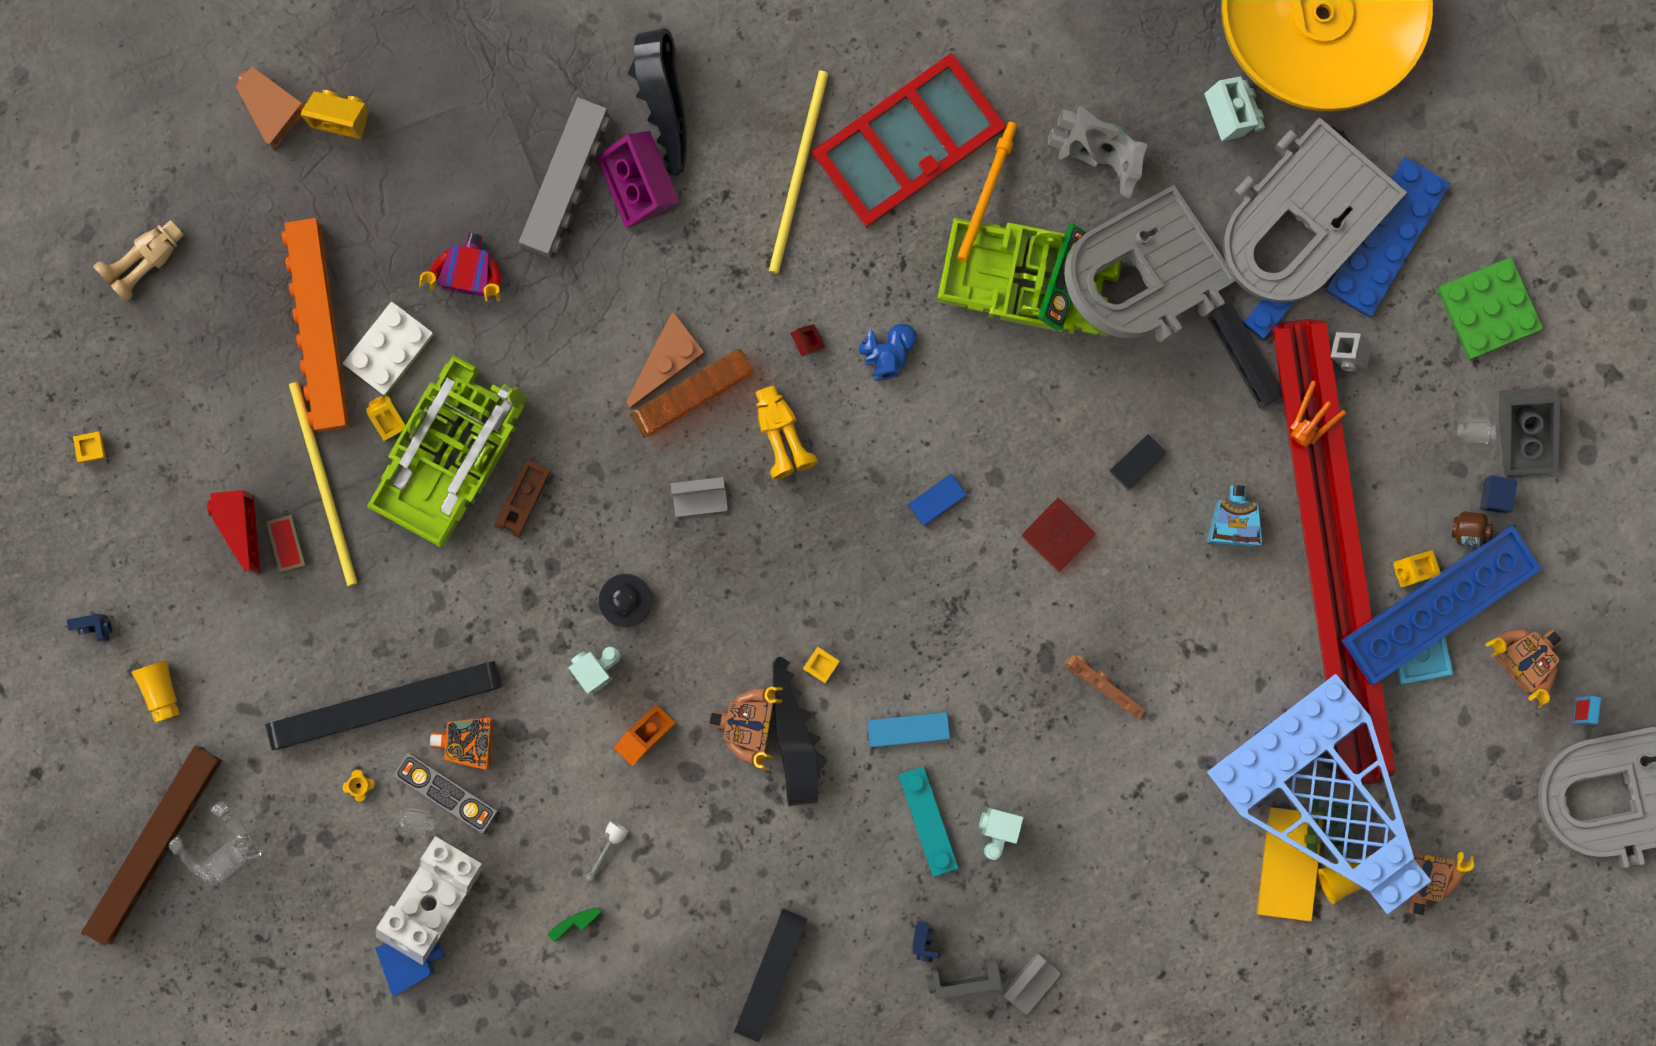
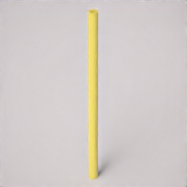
[769,71,829,274]
[289,382,358,586]

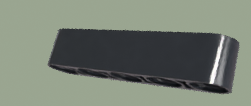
[734,908,808,1043]

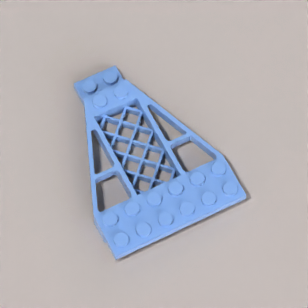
[1207,674,1431,915]

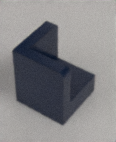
[1480,475,1518,514]

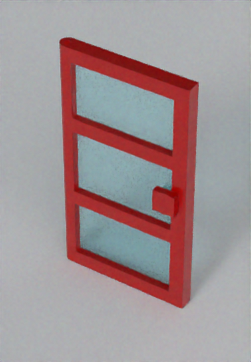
[811,53,1006,228]

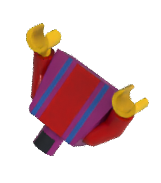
[419,233,502,302]

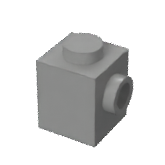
[1331,332,1372,372]

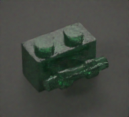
[1304,800,1355,858]

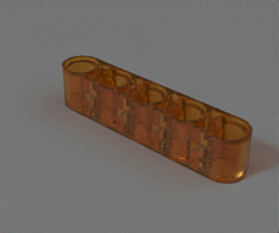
[630,349,754,438]

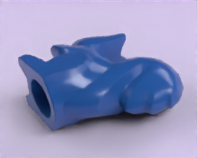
[859,324,917,381]

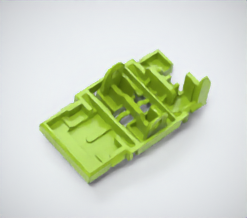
[937,218,1123,336]

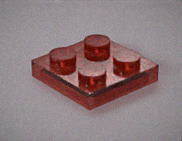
[1021,498,1096,572]

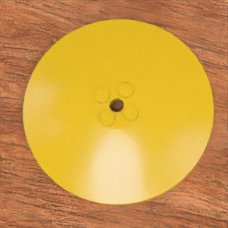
[1221,0,1433,111]

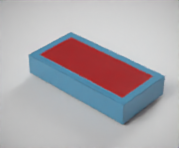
[1573,696,1601,725]

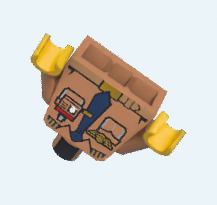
[1485,629,1562,709]
[709,687,782,770]
[1409,852,1474,915]

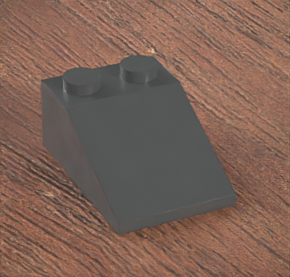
[1499,387,1560,476]

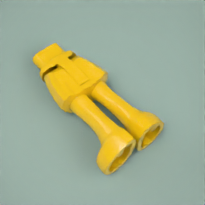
[755,385,818,480]

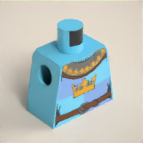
[1207,485,1262,548]

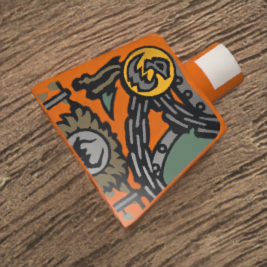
[430,718,494,770]

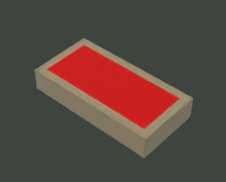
[266,515,307,573]

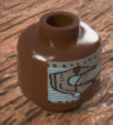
[1452,511,1493,548]

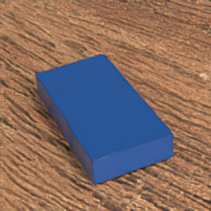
[908,474,967,526]

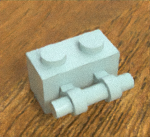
[1204,76,1265,141]
[568,647,621,695]
[978,808,1023,860]

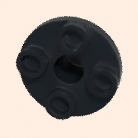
[599,574,652,627]

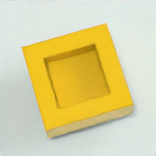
[73,431,106,464]
[803,646,840,683]

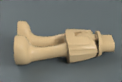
[93,220,184,302]

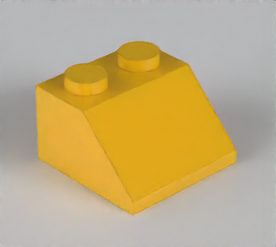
[301,90,369,140]

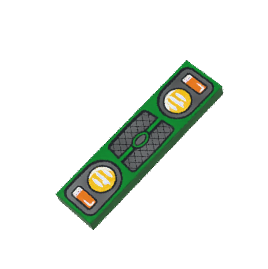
[1038,224,1087,331]

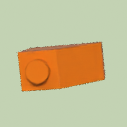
[613,705,675,766]

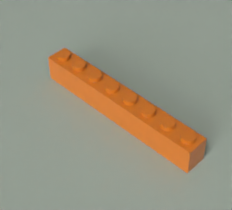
[282,218,350,433]

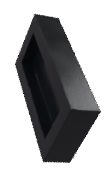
[1110,434,1166,490]

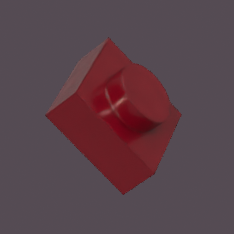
[790,324,825,357]

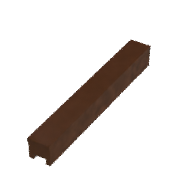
[81,745,223,946]

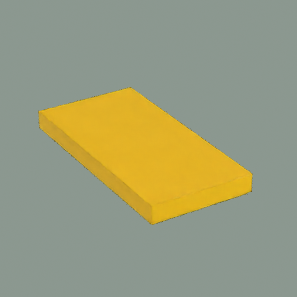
[1257,807,1324,922]

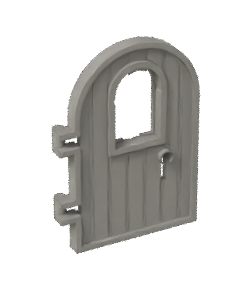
[1223,117,1407,303]
[1064,185,1236,342]
[1538,726,1656,868]

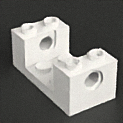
[376,836,482,965]

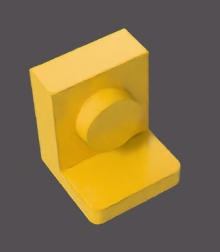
[366,396,406,441]
[1393,550,1440,587]

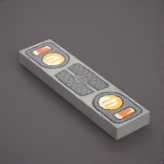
[393,753,498,834]

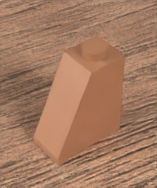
[236,66,304,151]

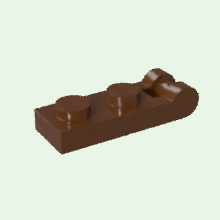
[495,459,551,538]

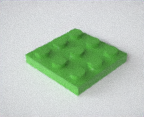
[1437,257,1543,360]

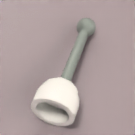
[585,821,629,883]

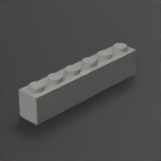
[519,97,611,259]

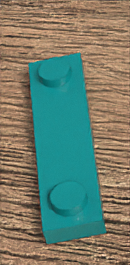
[898,766,958,877]

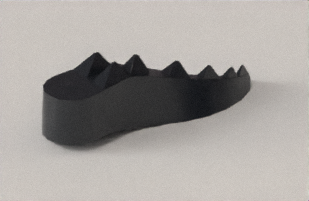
[628,28,687,175]
[772,657,827,807]

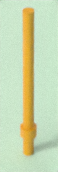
[957,122,1018,262]

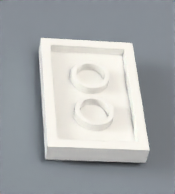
[342,301,434,397]

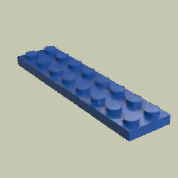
[1342,525,1542,685]

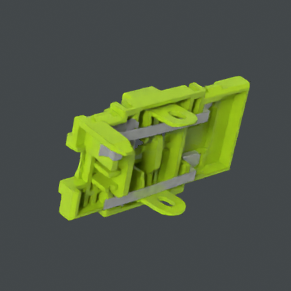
[367,355,529,549]

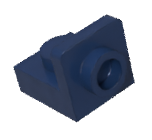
[67,614,112,642]
[911,920,940,962]

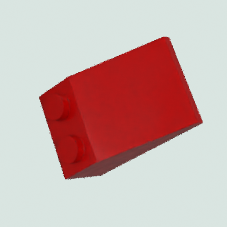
[207,490,261,575]

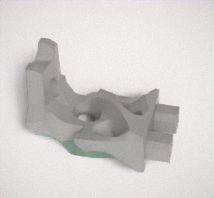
[1048,106,1147,198]

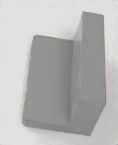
[670,477,728,517]
[1002,952,1060,1014]

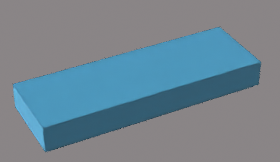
[867,712,950,747]

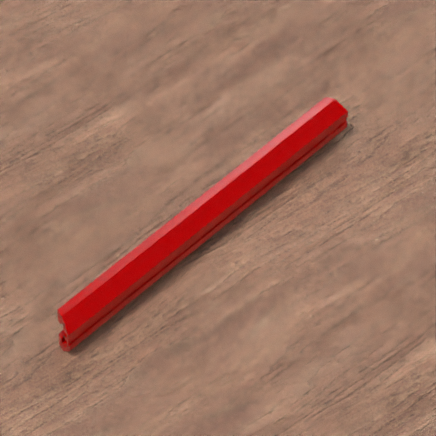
[1272,319,1395,786]

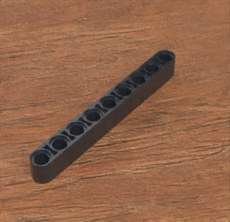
[265,661,502,751]

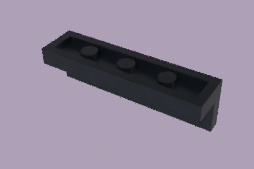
[1208,304,1282,409]

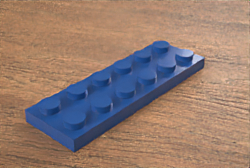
[1324,157,1450,318]

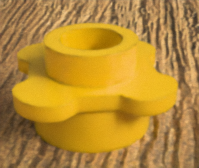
[343,770,375,802]

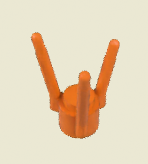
[1290,381,1346,448]

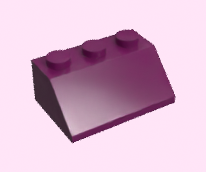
[597,131,680,228]

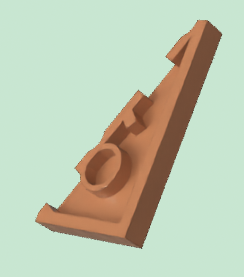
[626,312,704,409]
[1062,655,1146,719]

